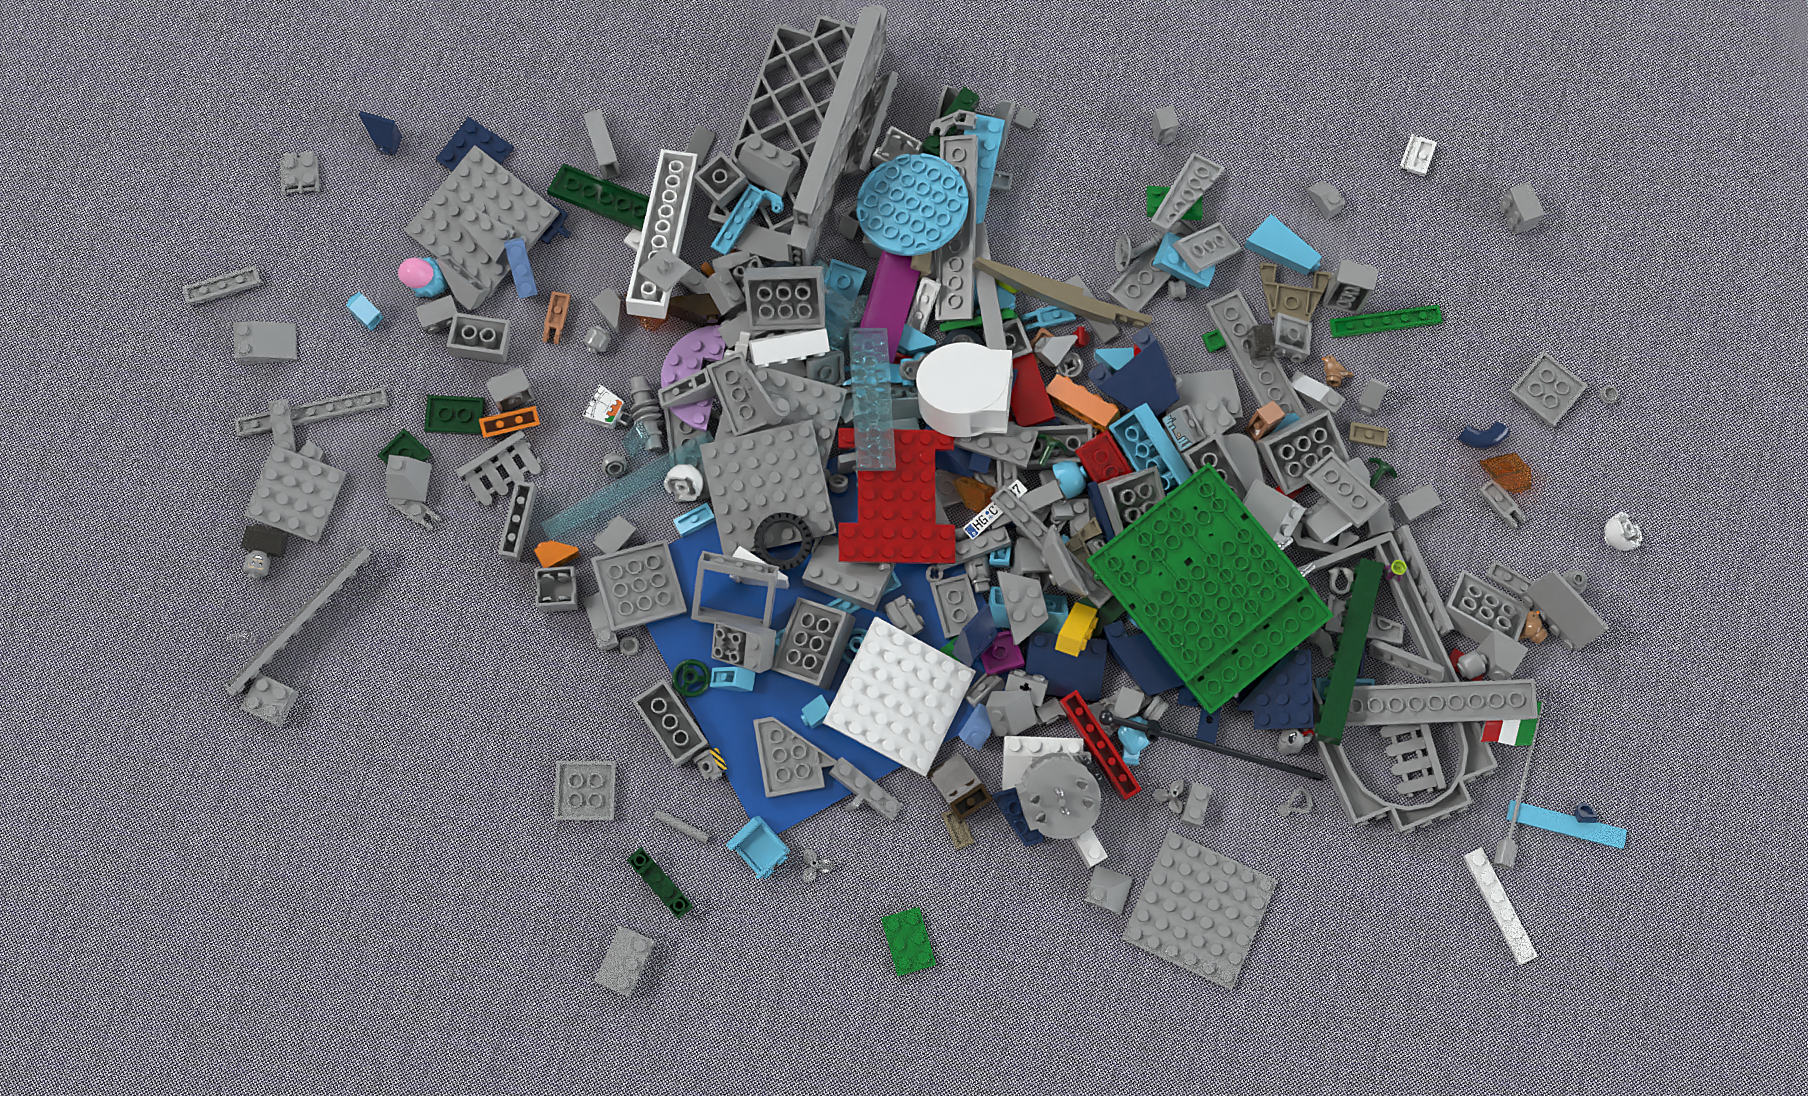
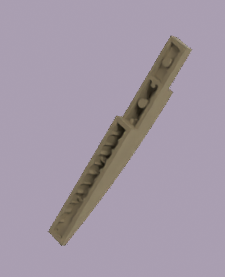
[972,257,1152,329]

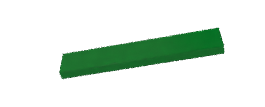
[1329,305,1443,339]

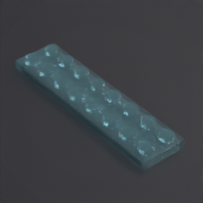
[848,328,896,471]

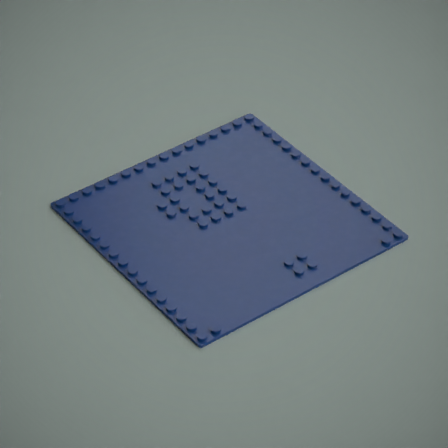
[645,449,1024,835]

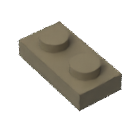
[1347,422,1389,448]

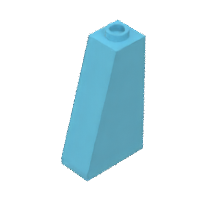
[1244,214,1322,276]

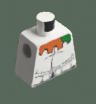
[582,385,631,429]

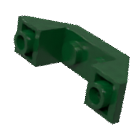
[626,847,694,920]

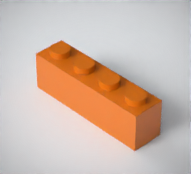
[1046,374,1121,433]

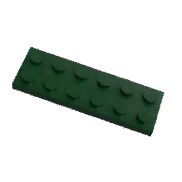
[547,163,650,232]

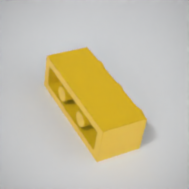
[1055,602,1099,657]

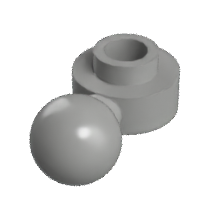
[824,469,848,493]

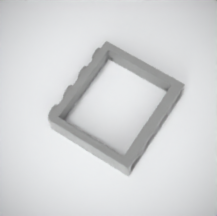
[691,551,779,628]

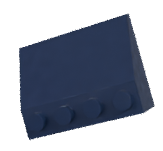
[1024,631,1107,702]

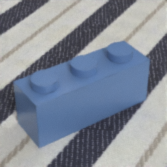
[504,237,538,299]

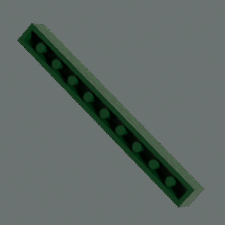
[1314,558,1384,746]

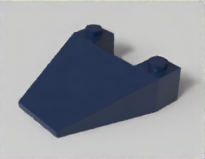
[1087,326,1180,418]
[1101,621,1184,698]

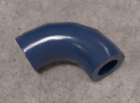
[1457,422,1510,449]

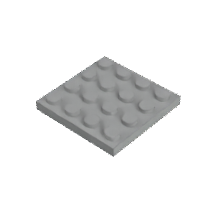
[244,445,347,543]
[591,539,687,633]

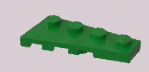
[940,308,1019,334]

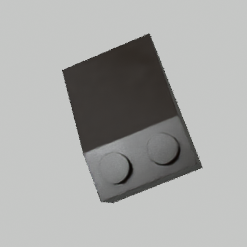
[666,293,723,327]

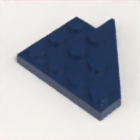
[1237,649,1314,730]

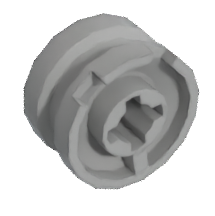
[1056,352,1083,381]
[1141,695,1170,721]

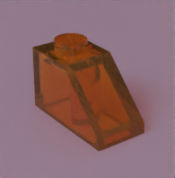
[953,476,995,514]

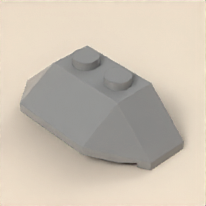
[1040,524,1089,598]

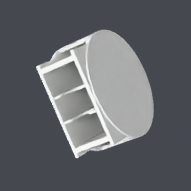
[916,342,1013,437]

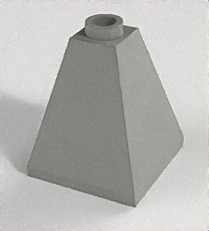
[1010,537,1051,592]

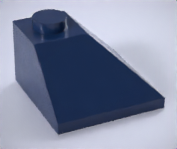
[359,111,402,156]

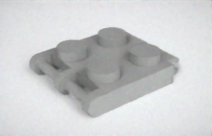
[280,151,320,195]

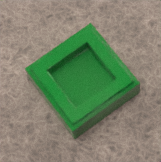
[1201,329,1226,354]

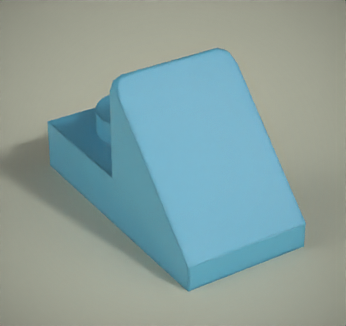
[989,538,1012,568]

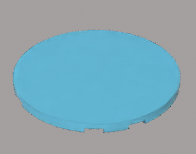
[856,153,969,256]

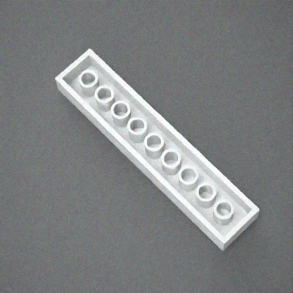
[626,149,699,319]

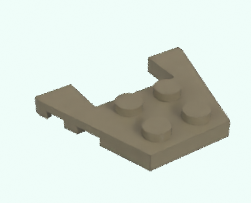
[1259,262,1332,322]
[1065,517,1108,593]

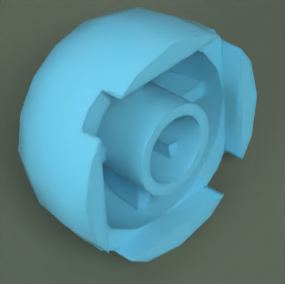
[1052,460,1088,499]

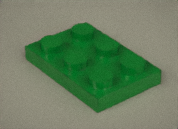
[1146,186,1203,221]
[881,907,936,976]

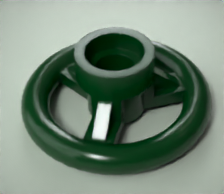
[672,659,711,697]

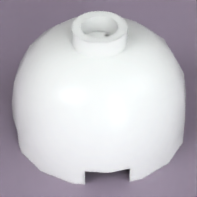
[664,464,704,501]
[1604,512,1643,551]

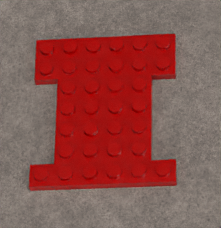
[838,428,955,564]

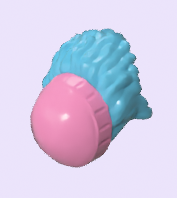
[398,257,448,298]

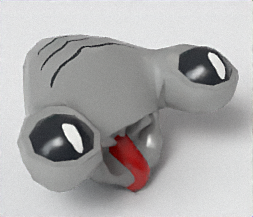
[1277,728,1315,755]

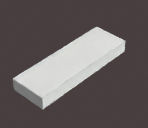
[906,277,941,333]

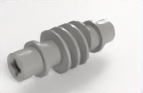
[630,376,663,453]

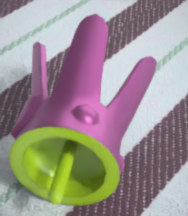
[1384,560,1407,582]

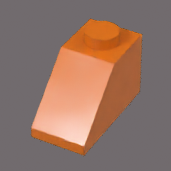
[534,540,581,568]

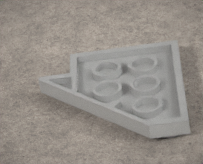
[753,717,837,798]

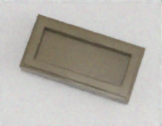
[941,810,975,851]

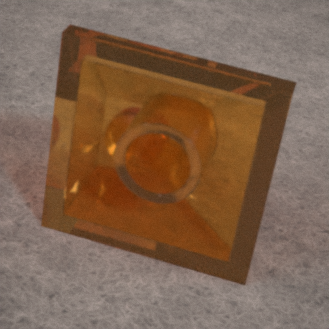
[1479,452,1531,493]

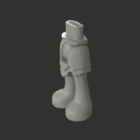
[955,527,991,593]

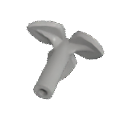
[1153,780,1184,814]
[802,848,834,883]

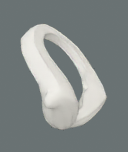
[1328,567,1354,594]

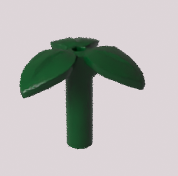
[1037,434,1068,467]
[1368,458,1397,489]

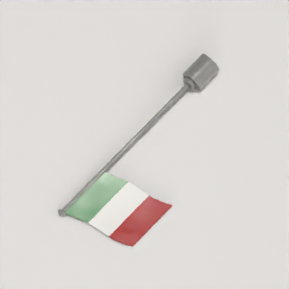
[1479,699,1546,870]

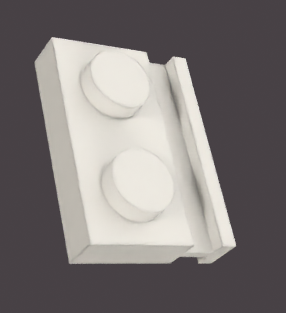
[1399,134,1437,177]

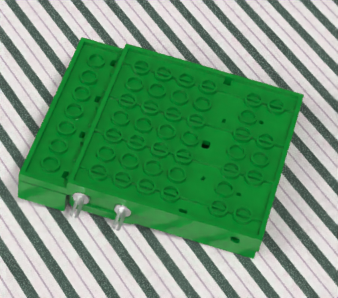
[1086,462,1334,715]

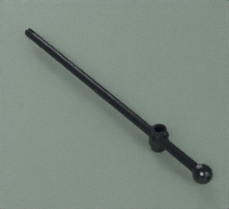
[1099,710,1323,781]

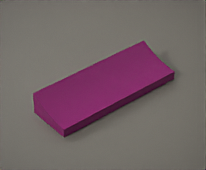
[853,250,920,364]

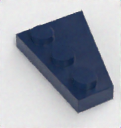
[990,787,1044,847]

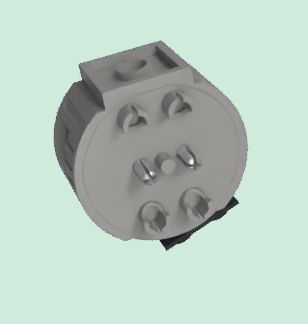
[1015,752,1107,839]

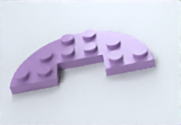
[661,325,726,432]

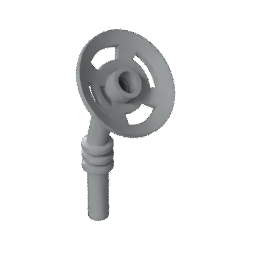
[1115,221,1181,271]

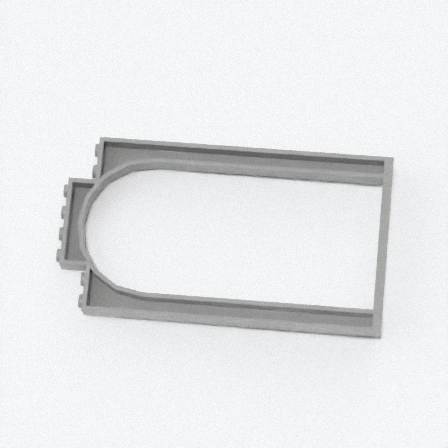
[1278,532,1498,835]

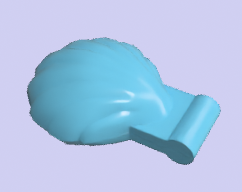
[1118,716,1150,766]

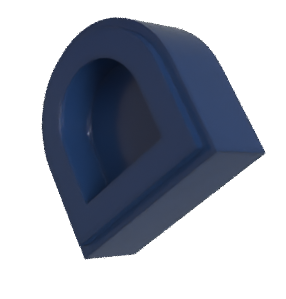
[1574,803,1598,823]

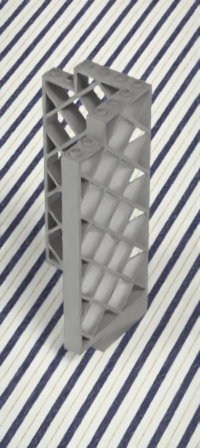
[708,4,888,267]

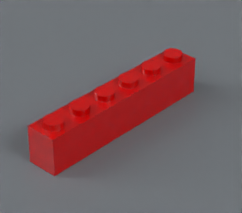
[1059,690,1142,802]

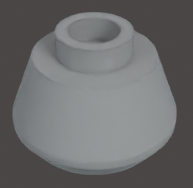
[601,452,627,477]
[1562,569,1588,594]

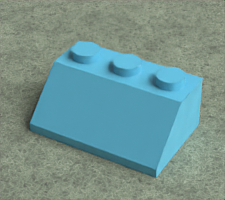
[1152,231,1215,289]

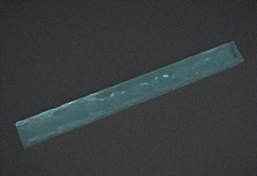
[540,430,714,540]

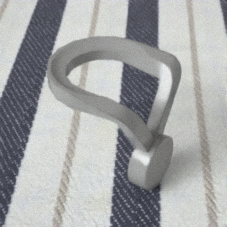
[1278,787,1313,817]

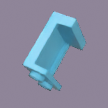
[726,816,790,880]

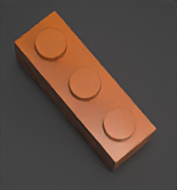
[479,405,540,438]

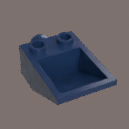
[952,603,997,668]

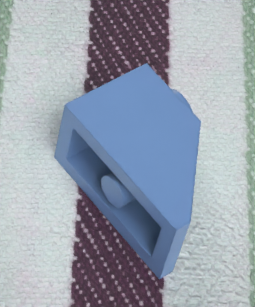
[959,703,992,751]

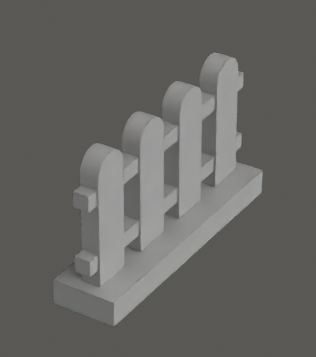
[456,430,542,506]
[1380,723,1447,798]

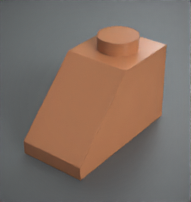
[1245,401,1285,442]

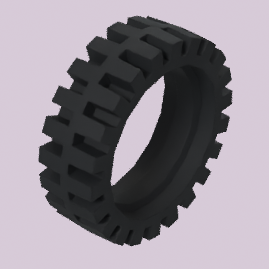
[754,512,812,570]

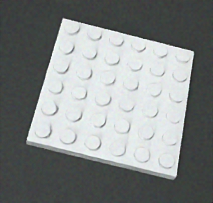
[823,617,976,777]

